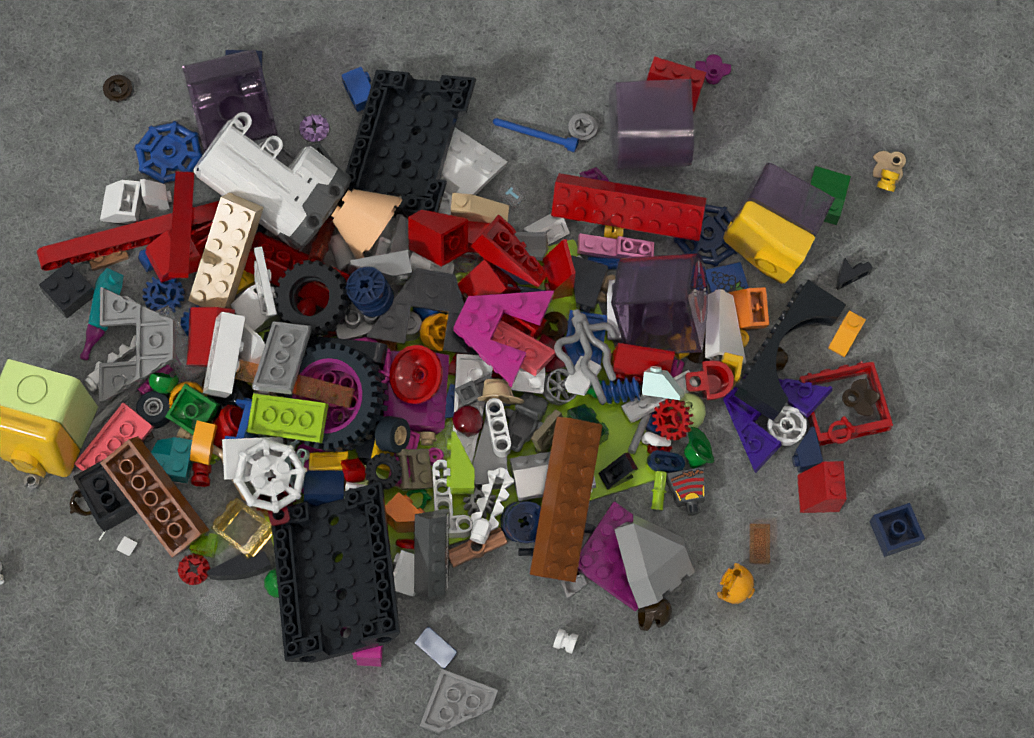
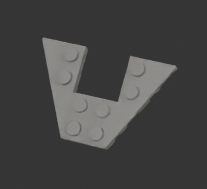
[99,287,176,403]

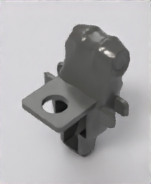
[505,392,549,452]

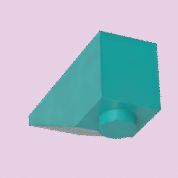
[88,268,124,331]

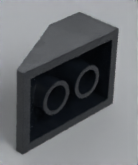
[73,460,138,532]

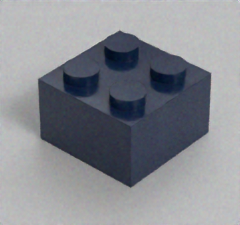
[869,503,925,557]

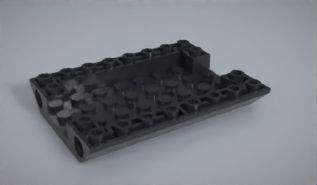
[272,482,401,663]

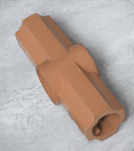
[449,528,507,568]

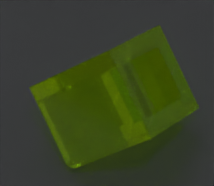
[189,533,219,558]

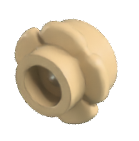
[419,432,437,446]

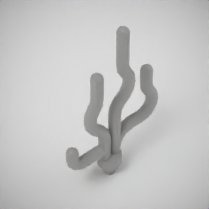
[554,309,618,404]

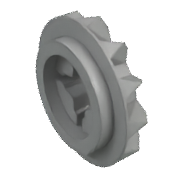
[568,113,598,142]

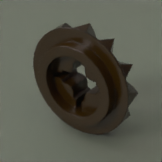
[103,75,133,103]
[540,311,569,341]

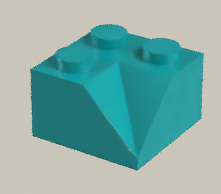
[151,437,193,484]

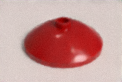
[389,345,443,404]

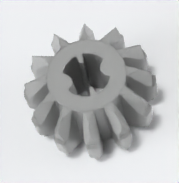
[463,486,496,519]

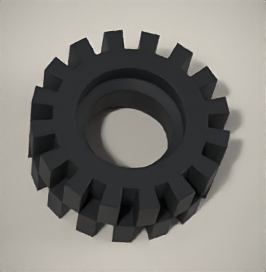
[365,453,402,490]

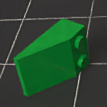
[801,166,851,225]

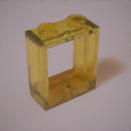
[211,497,273,559]

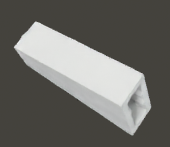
[705,289,746,365]

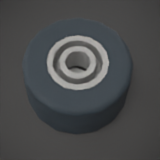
[136,391,170,429]

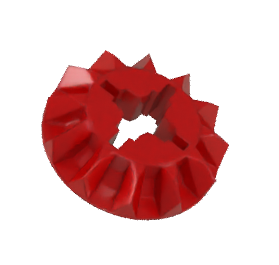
[177,553,210,585]

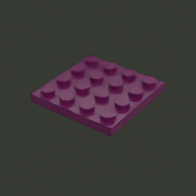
[578,501,638,611]

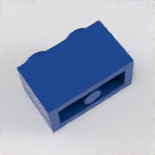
[341,67,371,112]

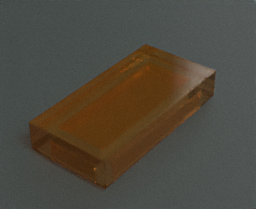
[749,524,770,564]

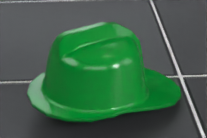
[684,427,714,469]

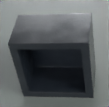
[39,261,94,319]

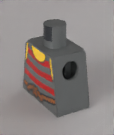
[666,467,706,515]

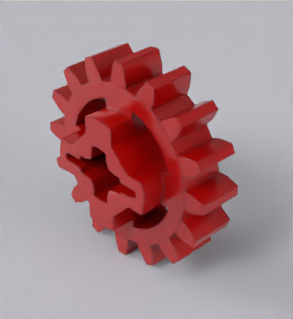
[652,399,694,441]

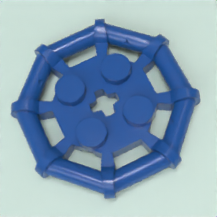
[134,121,202,184]

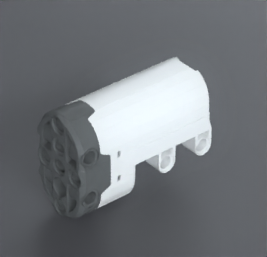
[194,112,351,252]

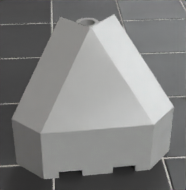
[615,515,695,608]

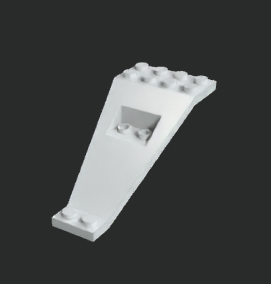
[365,128,507,257]

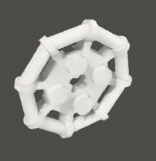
[233,438,307,513]

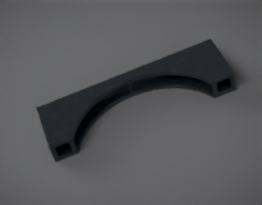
[734,280,846,421]

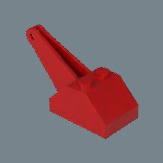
[145,222,213,282]

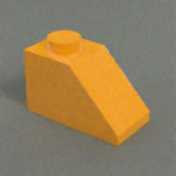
[828,310,866,357]

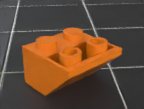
[727,287,769,330]
[385,492,425,533]

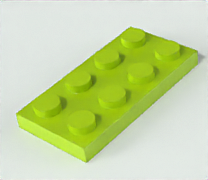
[247,393,328,443]

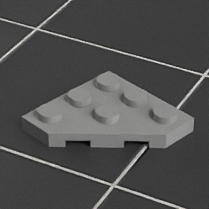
[420,669,498,734]

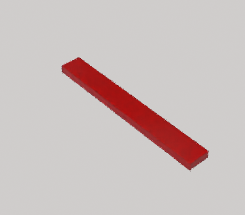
[168,171,194,278]

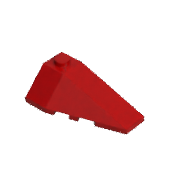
[470,214,547,287]

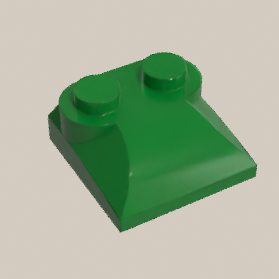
[165,384,219,435]

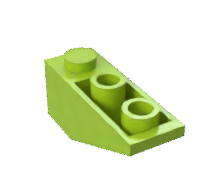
[447,431,475,494]

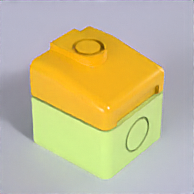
[0,359,98,478]

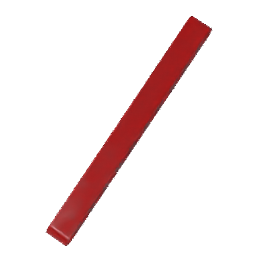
[37,201,219,271]

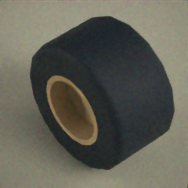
[375,416,411,453]

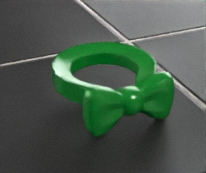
[406,489,432,509]

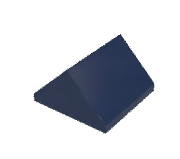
[304,470,344,507]

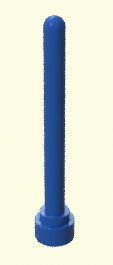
[493,118,579,153]

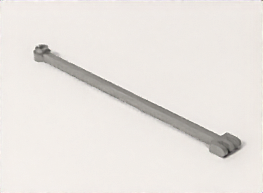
[24,329,188,490]

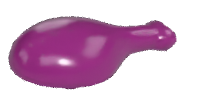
[80,324,105,360]

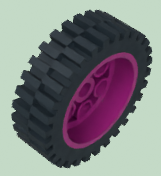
[278,343,389,452]

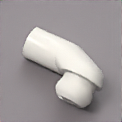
[641,432,671,447]

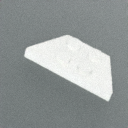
[254,247,276,316]

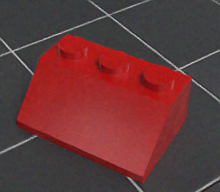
[642,56,707,113]
[187,307,235,367]
[608,343,675,385]

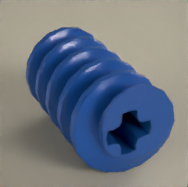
[601,377,641,405]

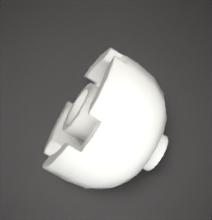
[767,406,807,446]

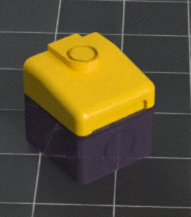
[723,163,835,284]

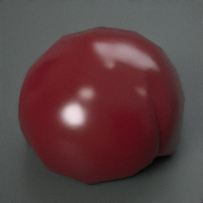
[452,405,484,437]

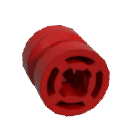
[190,463,212,487]

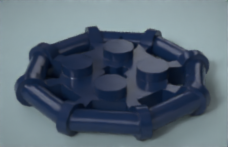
[673,204,738,267]

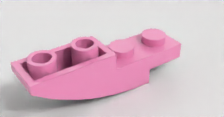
[577,233,654,261]

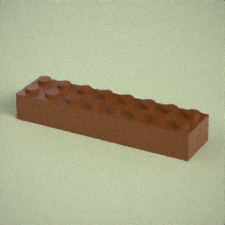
[530,417,602,582]

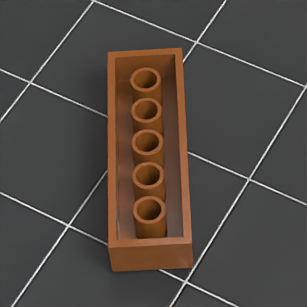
[101,436,209,558]

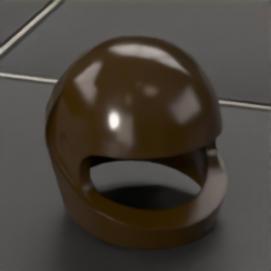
[638,597,672,631]

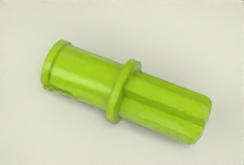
[651,471,667,511]

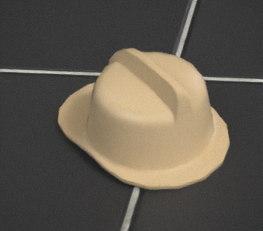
[478,379,524,404]

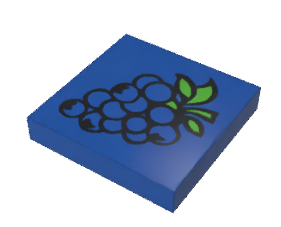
[704,262,749,293]

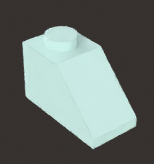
[642,366,684,400]

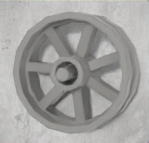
[543,368,577,405]

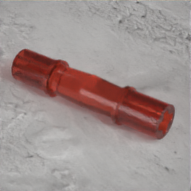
[308,204,340,263]

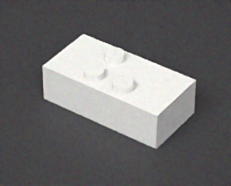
[202,312,245,398]

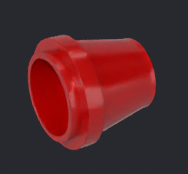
[212,405,243,448]

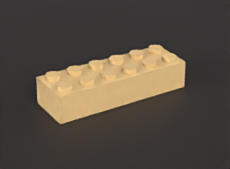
[188,193,264,309]

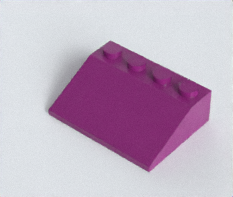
[382,351,449,435]

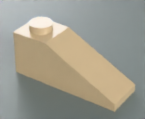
[451,193,509,223]

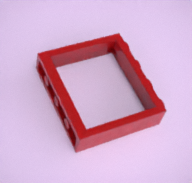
[799,361,893,446]

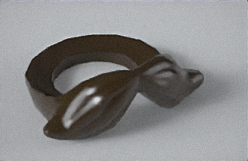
[70,489,92,516]

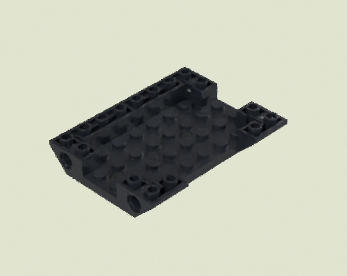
[337,70,476,219]

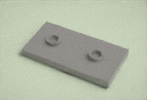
[252,321,312,394]

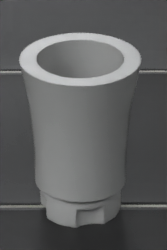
[329,234,356,275]

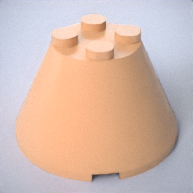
[331,189,402,259]

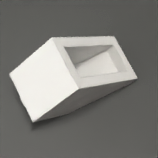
[140,179,172,212]

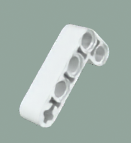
[432,460,473,538]

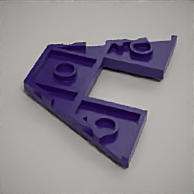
[723,375,833,473]

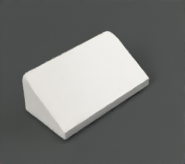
[565,356,602,396]

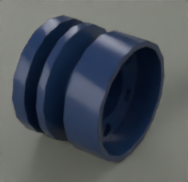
[346,267,394,317]
[500,501,541,543]

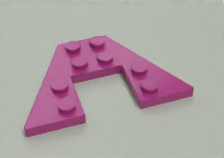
[454,291,554,387]

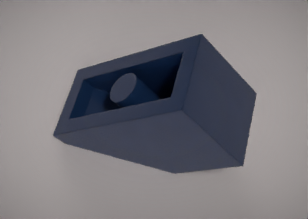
[792,427,823,473]

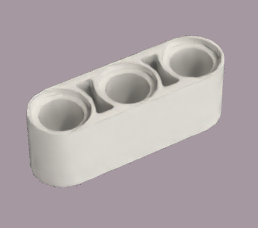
[486,398,511,457]

